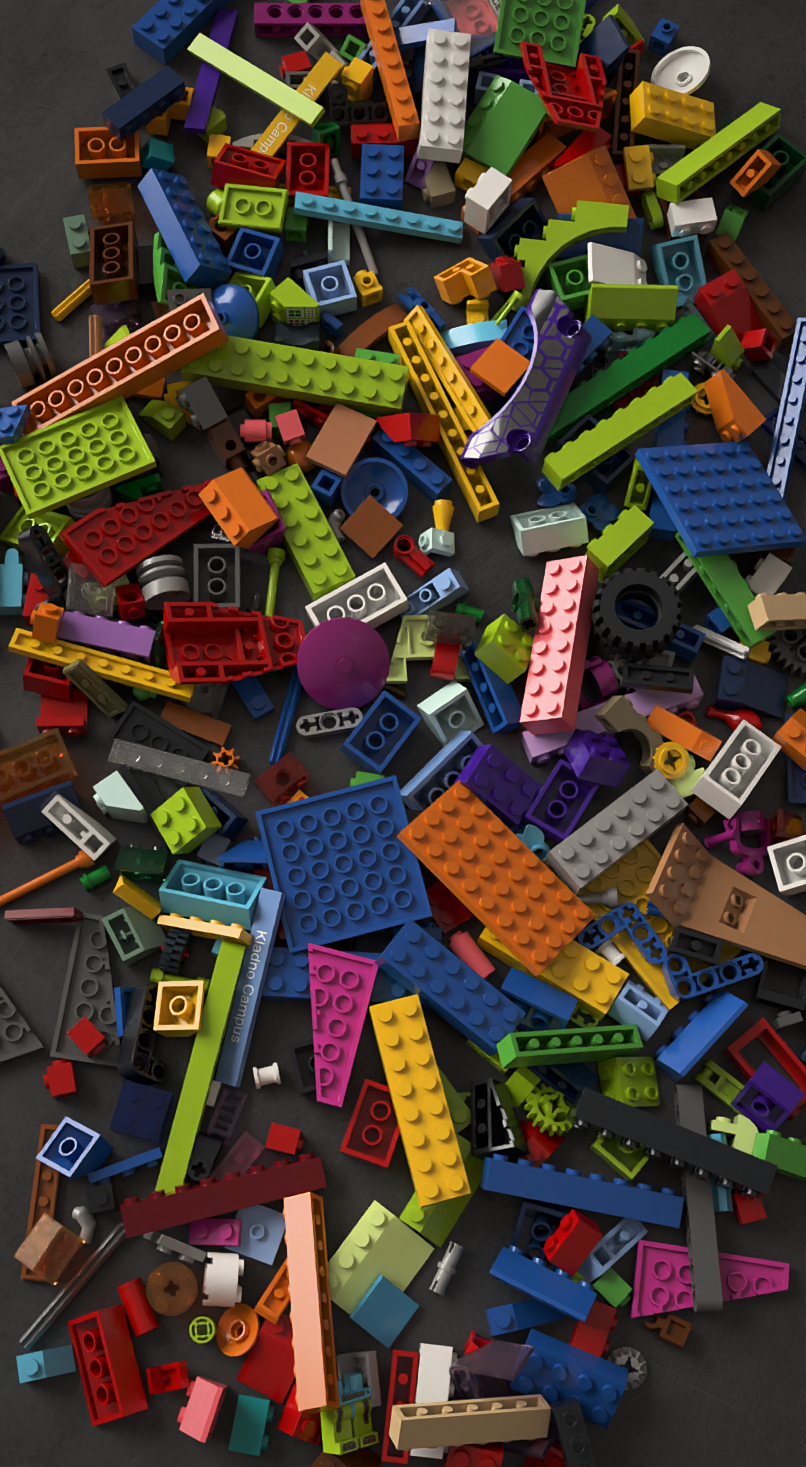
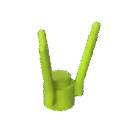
[490,290,530,325]

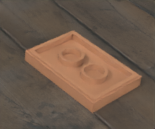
[306,403,377,478]

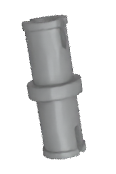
[429,1241,465,1296]

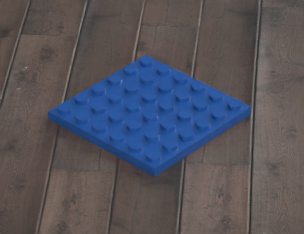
[635,441,806,558]
[255,775,433,954]

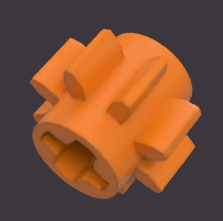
[211,747,240,777]

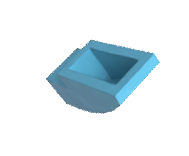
[440,320,507,354]

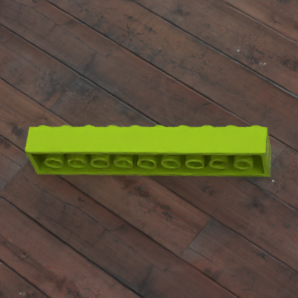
[181,335,409,415]

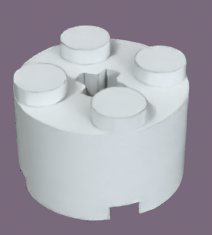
[203,1252,244,1307]

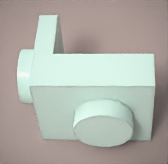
[418,527,455,557]

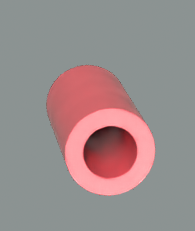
[448,931,497,980]

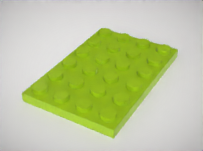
[0,396,157,520]

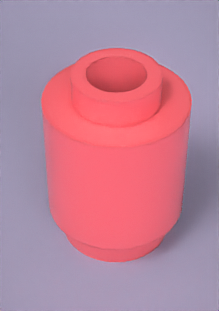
[240,419,272,442]

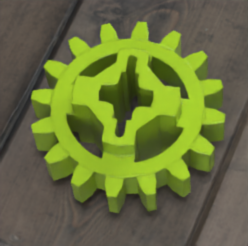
[524,1083,573,1136]

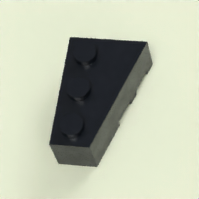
[470,1077,530,1161]

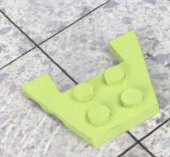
[386,614,471,684]

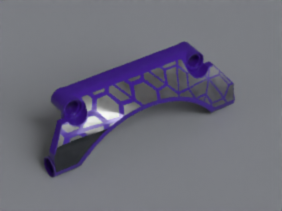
[459,289,592,469]

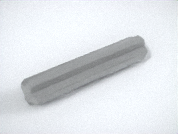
[692,625,751,660]

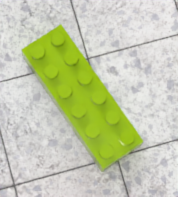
[257,463,355,602]

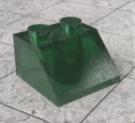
[115,844,171,884]

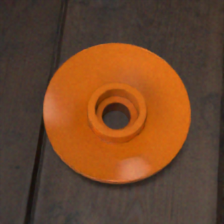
[216,1303,260,1357]

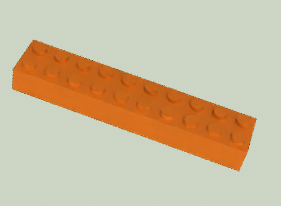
[11,293,230,436]

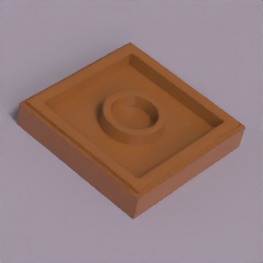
[340,495,403,559]

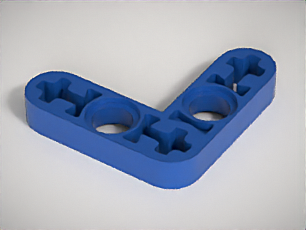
[577,902,667,966]

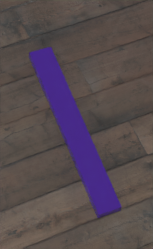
[184,8,238,135]

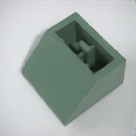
[102,906,167,967]

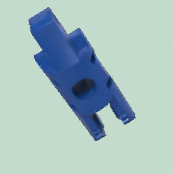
[397,287,446,333]

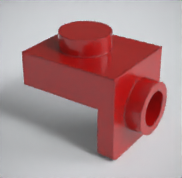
[146,1360,190,1395]

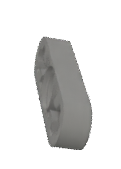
[296,707,363,739]

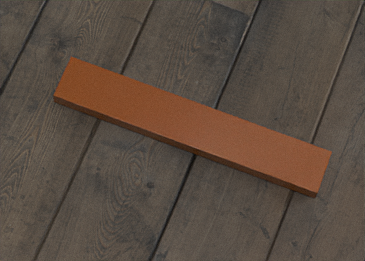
[20,1124,61,1282]

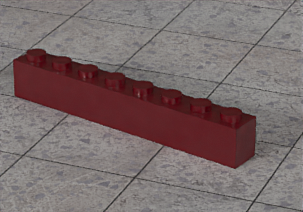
[119,1152,327,1238]

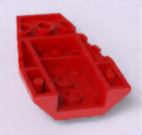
[520,41,606,132]
[163,602,306,685]

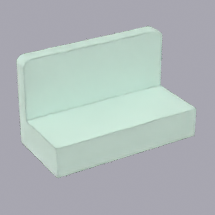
[328,220,350,265]

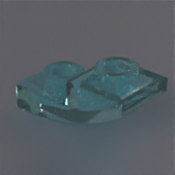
[607,328,655,351]

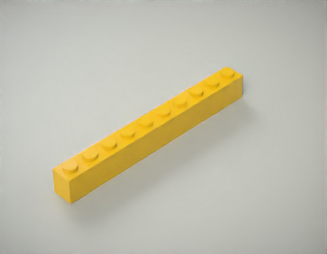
[388,320,499,523]

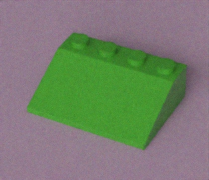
[461,75,548,177]

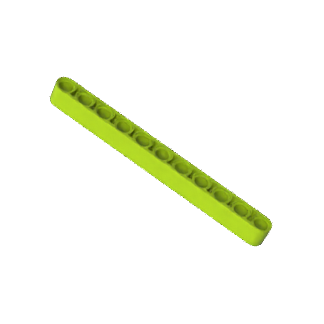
[155,940,247,1193]

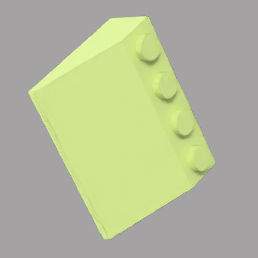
[328,1200,434,1315]

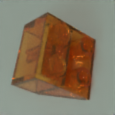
[14,1212,86,1286]

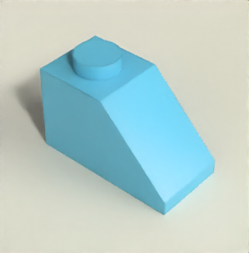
[16,1345,77,1383]

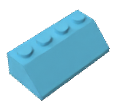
[159,859,267,931]

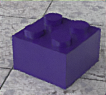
[563,729,631,788]

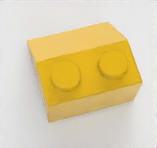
[153,981,206,1037]

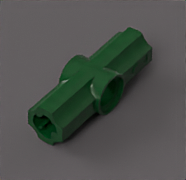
[511,577,540,633]

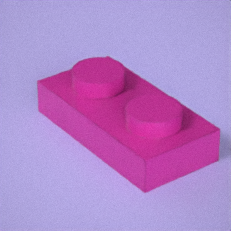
[189,1219,242,1246]

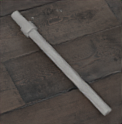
[330,158,379,277]

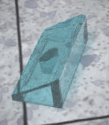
[682,298,717,344]

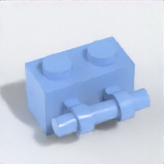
[607,980,668,1042]

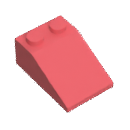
[177,1376,228,1443]

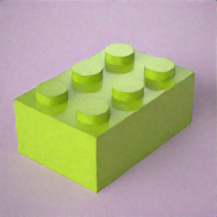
[584,505,654,584]

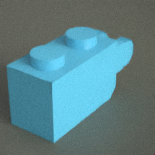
[0,548,30,615]

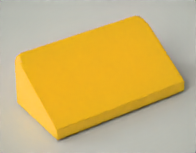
[113,875,161,920]

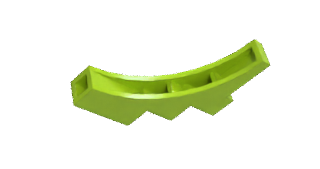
[514,200,629,305]

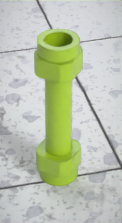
[150,968,210,994]

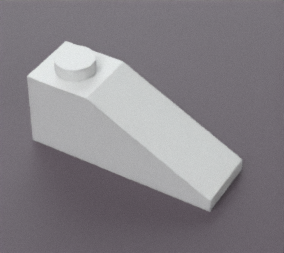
[41,794,116,861]

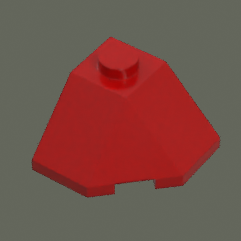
[514,1121,565,1167]

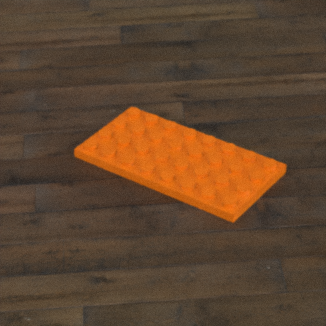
[397,779,596,977]

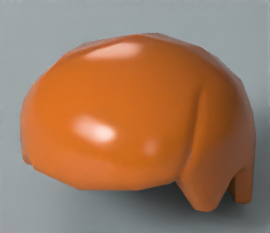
[284,440,317,473]

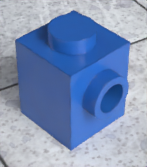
[648,18,680,57]

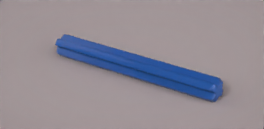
[269,665,302,766]

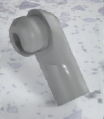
[328,509,345,543]
[72,1206,96,1244]

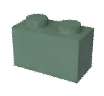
[63,214,90,269]

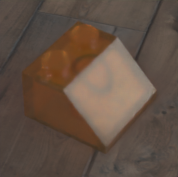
[88,180,135,222]

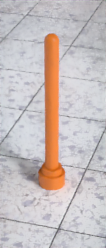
[0,850,95,907]

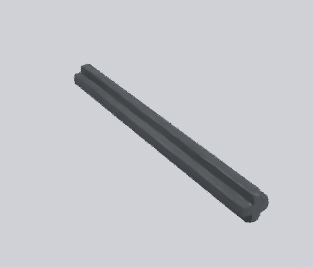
[19,1221,126,1350]

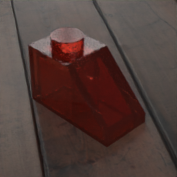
[770,809,805,844]

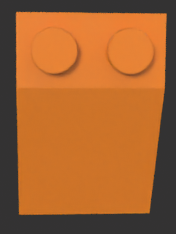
[704,368,766,443]

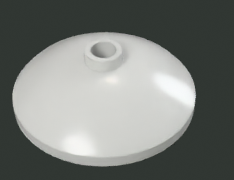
[651,46,711,95]

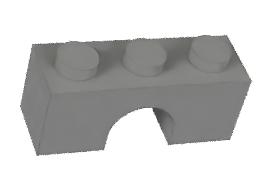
[294,22,350,83]

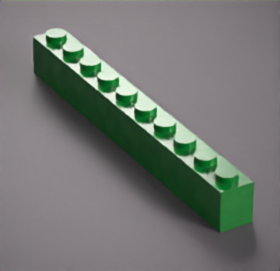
[544,312,710,448]

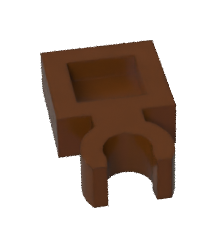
[643,1313,692,1350]

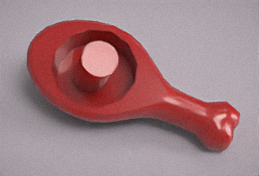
[705,705,763,731]

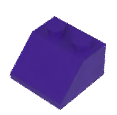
[730,1062,805,1133]

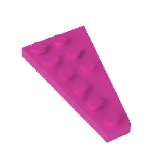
[308,943,378,1108]
[630,1240,790,1319]

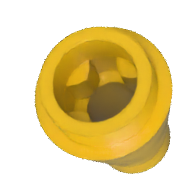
[432,499,454,532]

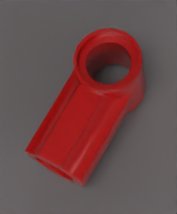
[393,535,435,578]

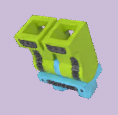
[320,1373,379,1455]

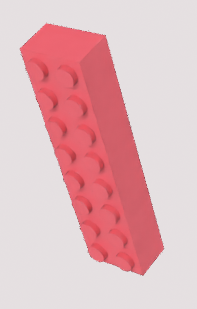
[520,555,599,735]

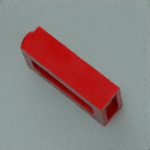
[722,1018,806,1120]

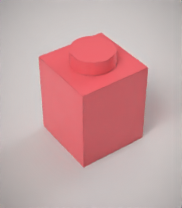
[275,409,305,447]

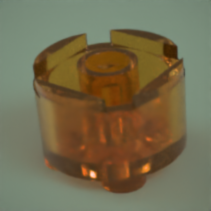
[146,1262,200,1316]

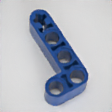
[661,953,764,1001]

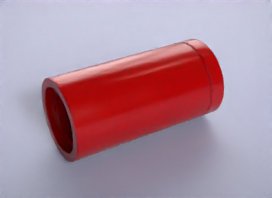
[117,1277,160,1337]

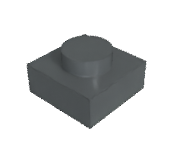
[772,1010,803,1031]

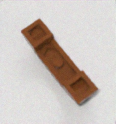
[338,304,408,357]

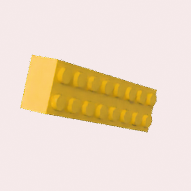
[369,994,471,1208]

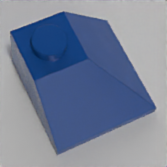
[218,837,269,874]
[36,1116,114,1180]

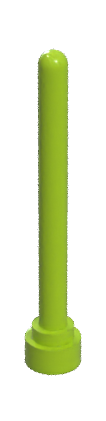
[265,548,286,617]

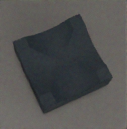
[275,321,319,351]

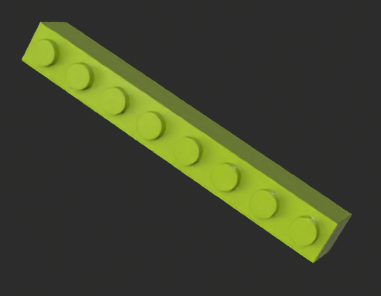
[656,102,781,204]
[541,372,698,491]

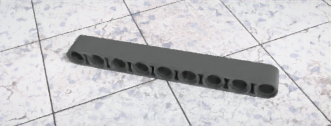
[674,1084,723,1313]

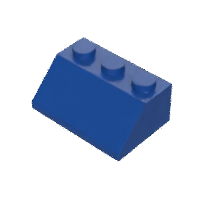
[499,967,578,1032]

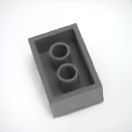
[194,543,242,611]

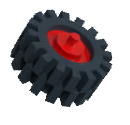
[159,928,192,975]

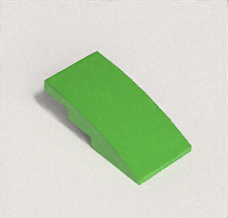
[153,231,200,307]

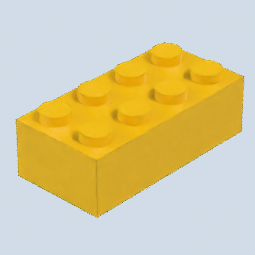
[629,81,716,150]

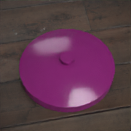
[297,617,390,710]

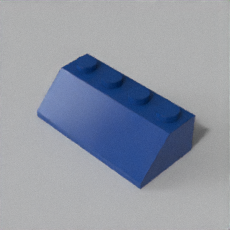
[654,989,748,1083]
[489,1245,597,1324]

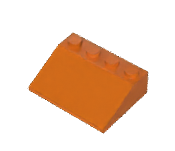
[542,145,636,218]

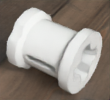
[595,939,626,966]
[253,1062,281,1089]

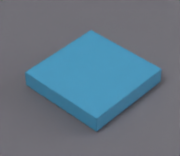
[349,1274,419,1349]

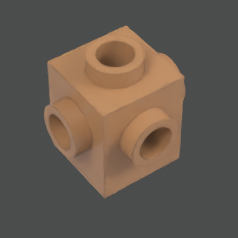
[250,441,286,476]

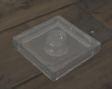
[66,563,115,617]

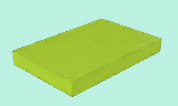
[218,183,289,233]

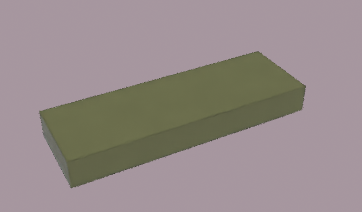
[62,659,128,718]

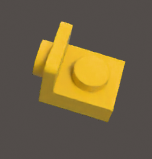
[466,298,489,325]

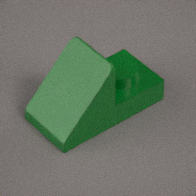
[115,473,163,503]

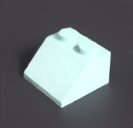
[417,680,484,747]
[93,771,149,823]

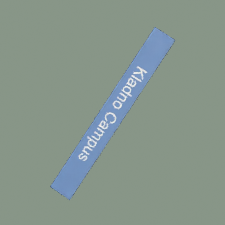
[215,888,286,1087]

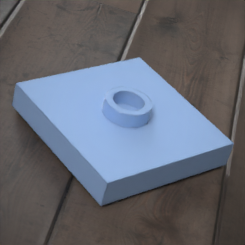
[224,1205,286,1266]

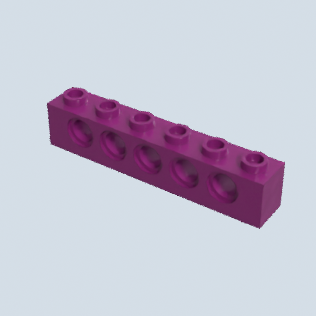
[254,2,369,37]

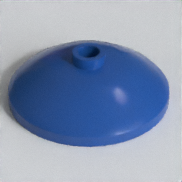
[211,284,260,340]
[341,458,408,518]

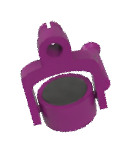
[579,655,619,710]
[704,811,771,876]

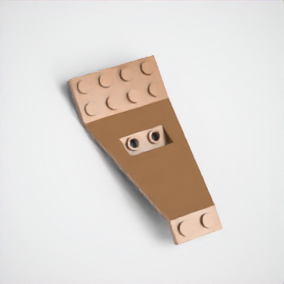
[645,823,806,970]

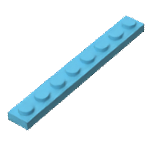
[293,191,463,244]

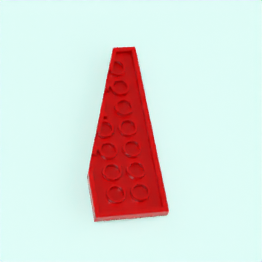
[59,479,213,588]

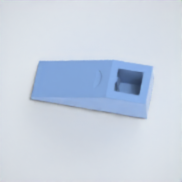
[400,568,470,620]

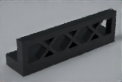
[119,761,171,853]

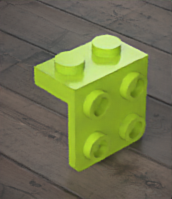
[597,1057,660,1107]

